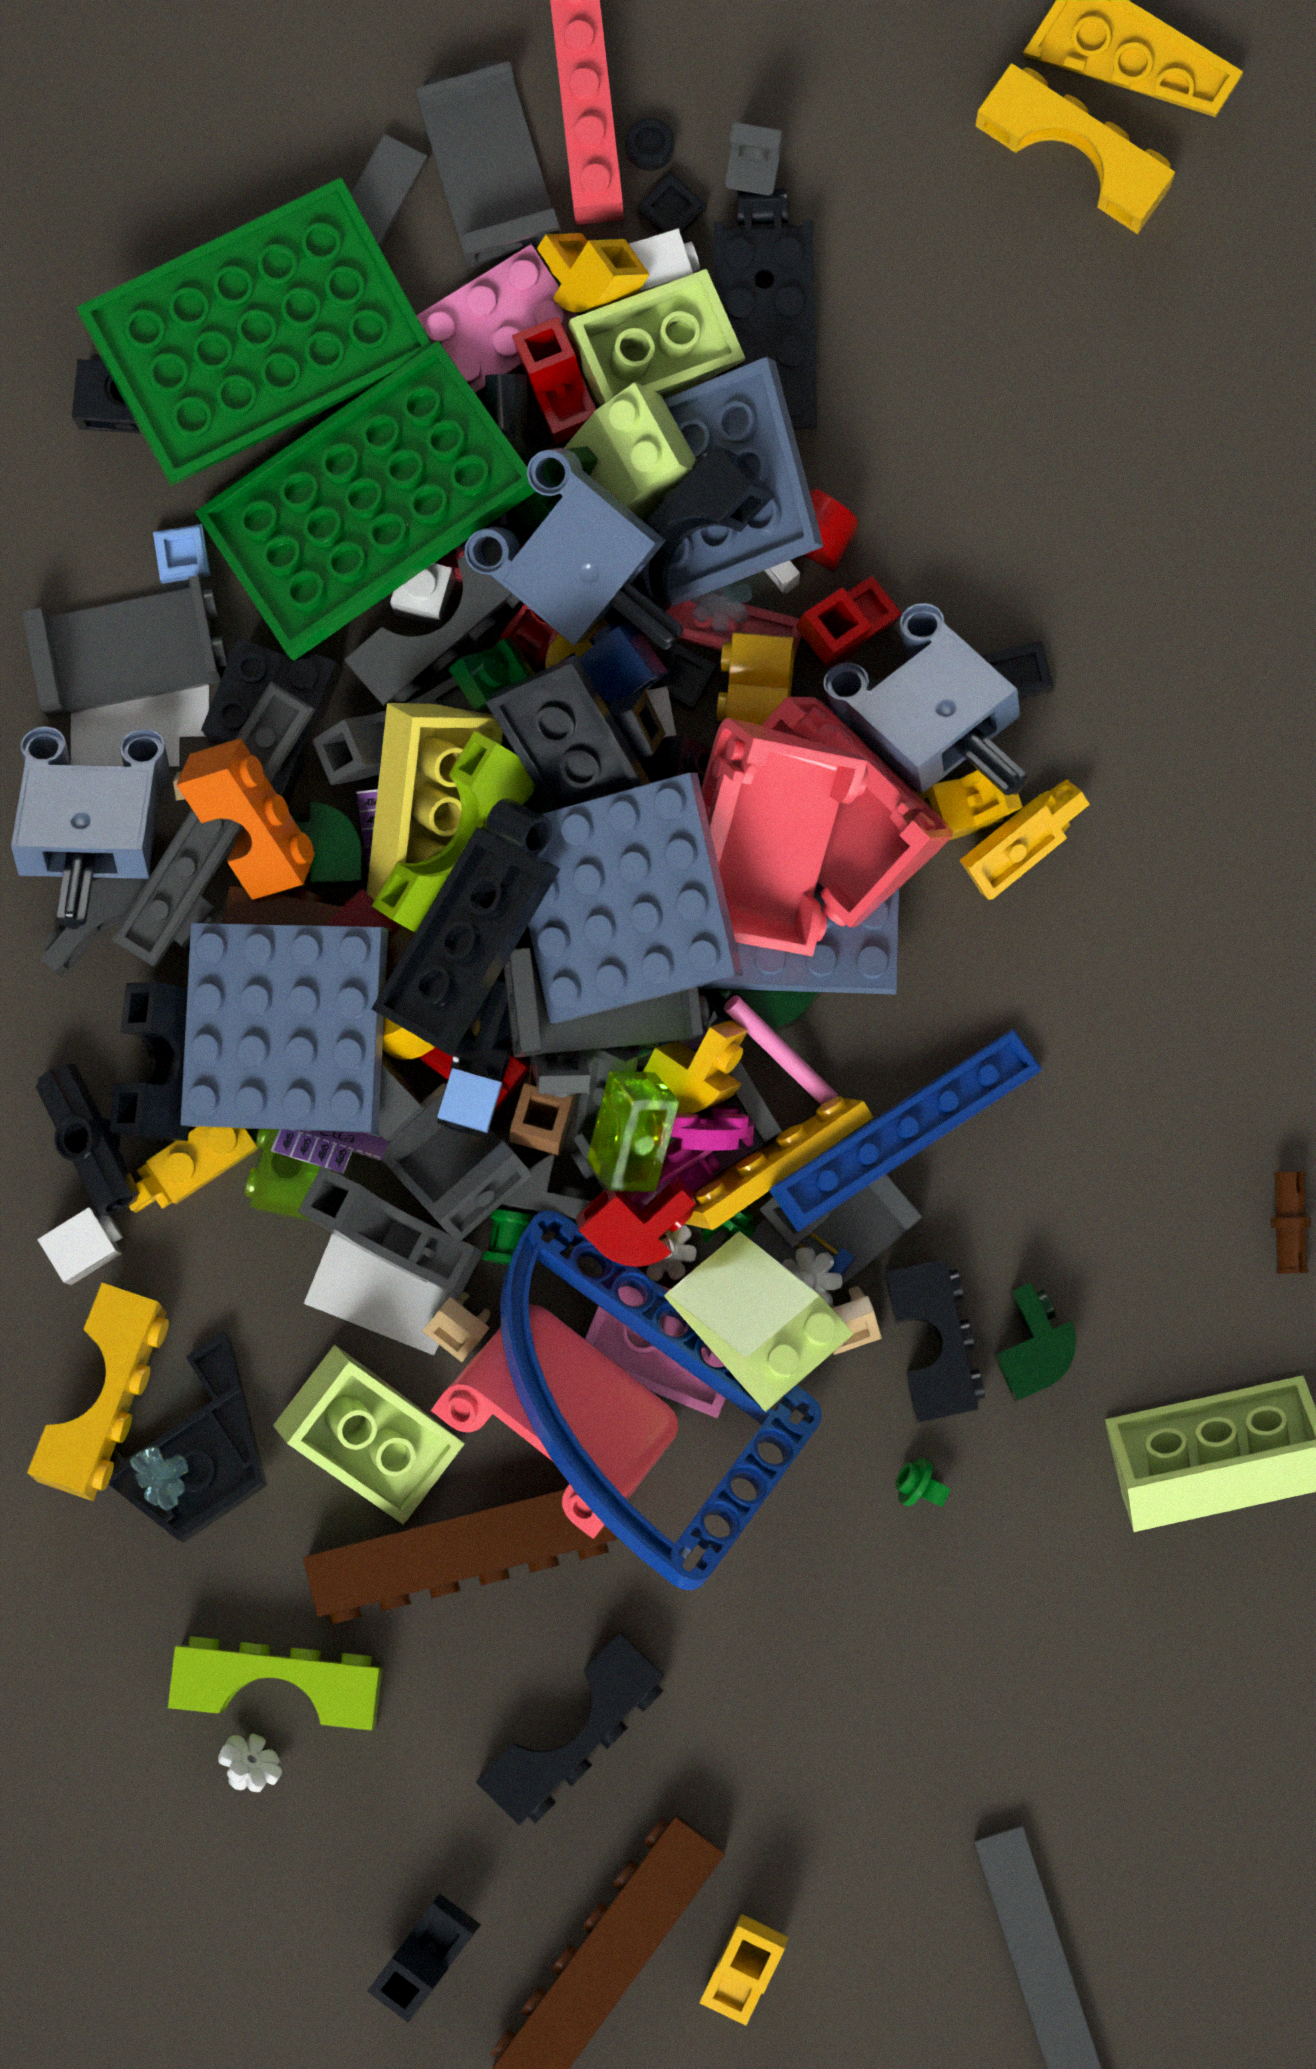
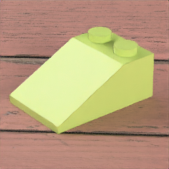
[566,269,745,409]
[564,382,696,520]
[664,1231,854,1412]
[273,1345,465,1525]

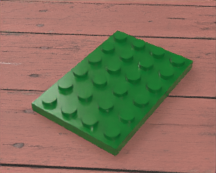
[76,177,432,487]
[195,341,536,661]

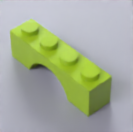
[372,731,536,933]
[168,1636,383,1730]

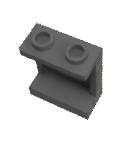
[382,1082,533,1243]

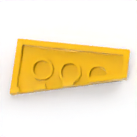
[1023,0,1243,117]
[685,1096,874,1230]

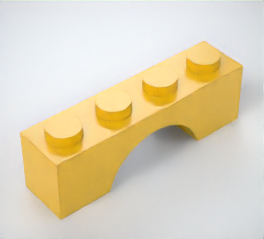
[975,63,1175,234]
[27,1283,169,1501]

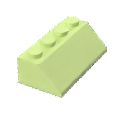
[1105,1375,1316,1532]

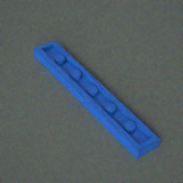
[769,1028,1042,1232]

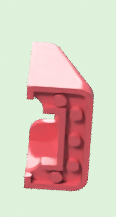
[761,697,954,928]
[701,718,868,956]
[431,1304,678,1539]

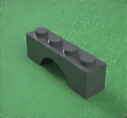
[344,537,523,707]

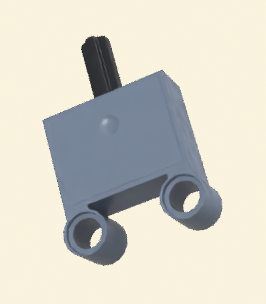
[465,448,683,650]
[824,603,1028,796]
[11,726,171,930]

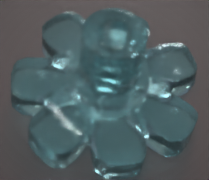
[690,581,752,631]
[131,1446,188,1511]

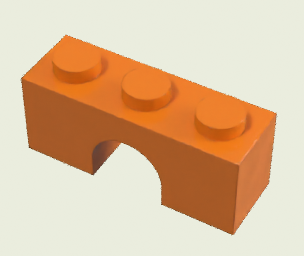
[176,738,315,900]

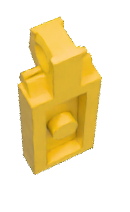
[959,779,1090,900]
[129,1127,259,1213]

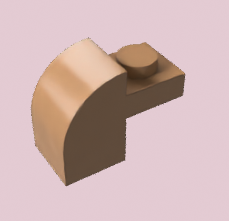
[509,1074,578,1155]

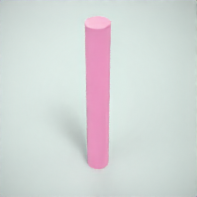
[724,995,838,1105]

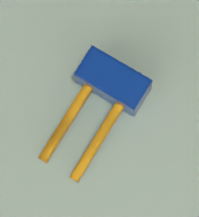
[798,1232,856,1276]

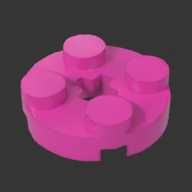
[652,1104,754,1150]

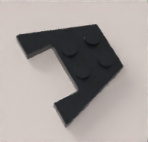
[108,1331,268,1543]

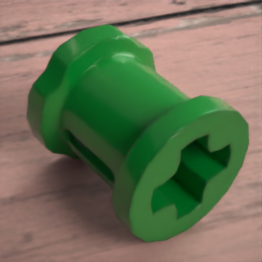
[481,1209,534,1266]

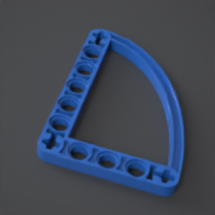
[500,1210,822,1590]

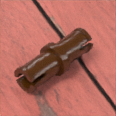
[1271,1171,1311,1274]

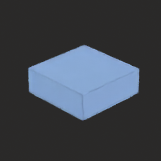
[153,524,211,584]
[437,1068,502,1133]

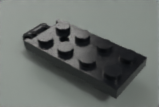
[713,189,817,430]
[486,655,651,811]
[372,798,560,1056]

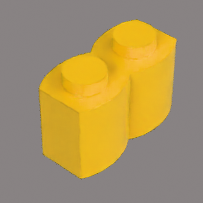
[717,632,796,726]

